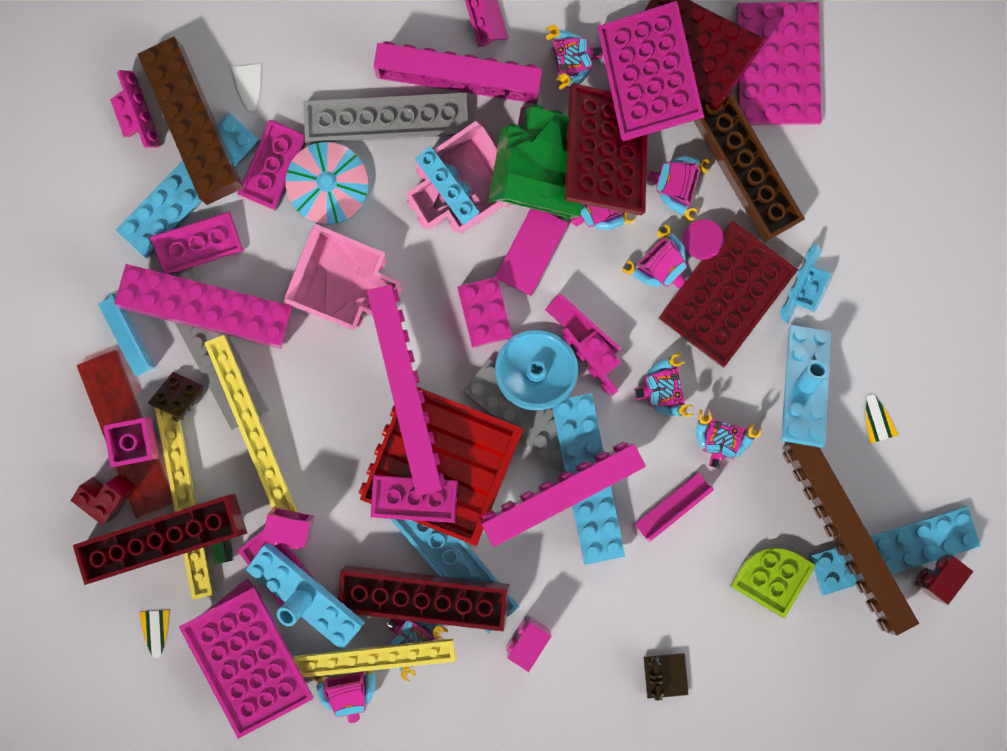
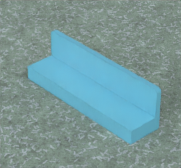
[98,293,155,377]

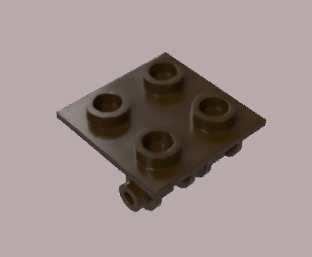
[148,372,205,422]
[643,653,689,701]

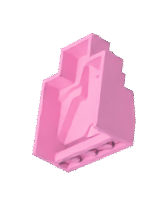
[406,121,512,233]
[282,224,402,330]

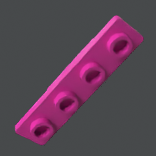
[110,70,161,148]
[561,327,622,396]

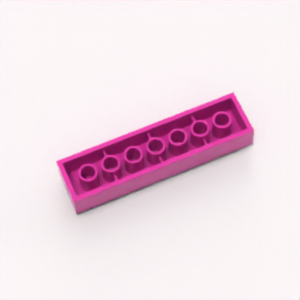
[373,41,542,104]
[114,264,292,349]
[479,442,646,547]

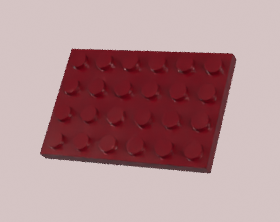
[644,0,765,110]
[564,83,648,215]
[658,220,798,368]

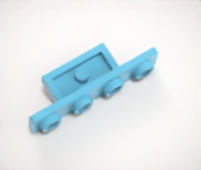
[415,146,480,225]
[780,243,832,324]

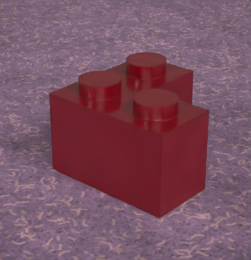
[70,475,134,526]
[914,554,974,605]

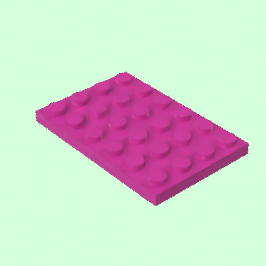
[597,1,704,141]
[736,2,822,125]
[179,586,314,739]

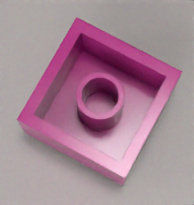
[103,418,159,467]
[262,507,314,550]
[506,616,552,672]

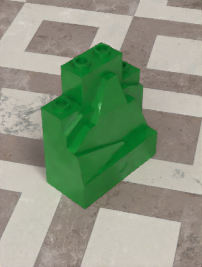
[488,105,582,220]

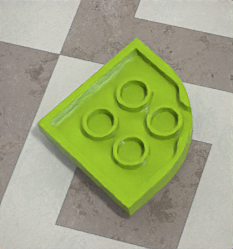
[730,548,816,619]

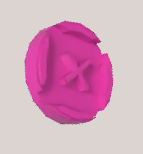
[682,219,724,260]

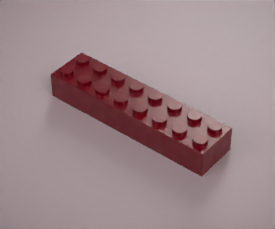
[73,494,247,585]
[338,565,510,632]

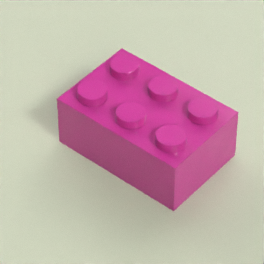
[457,277,512,348]

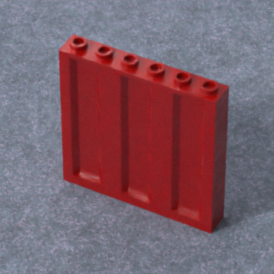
[358,387,523,546]

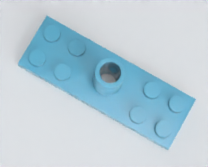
[781,325,831,448]
[246,543,365,650]

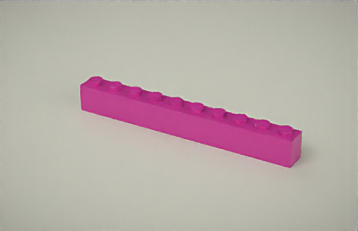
[367,284,445,497]

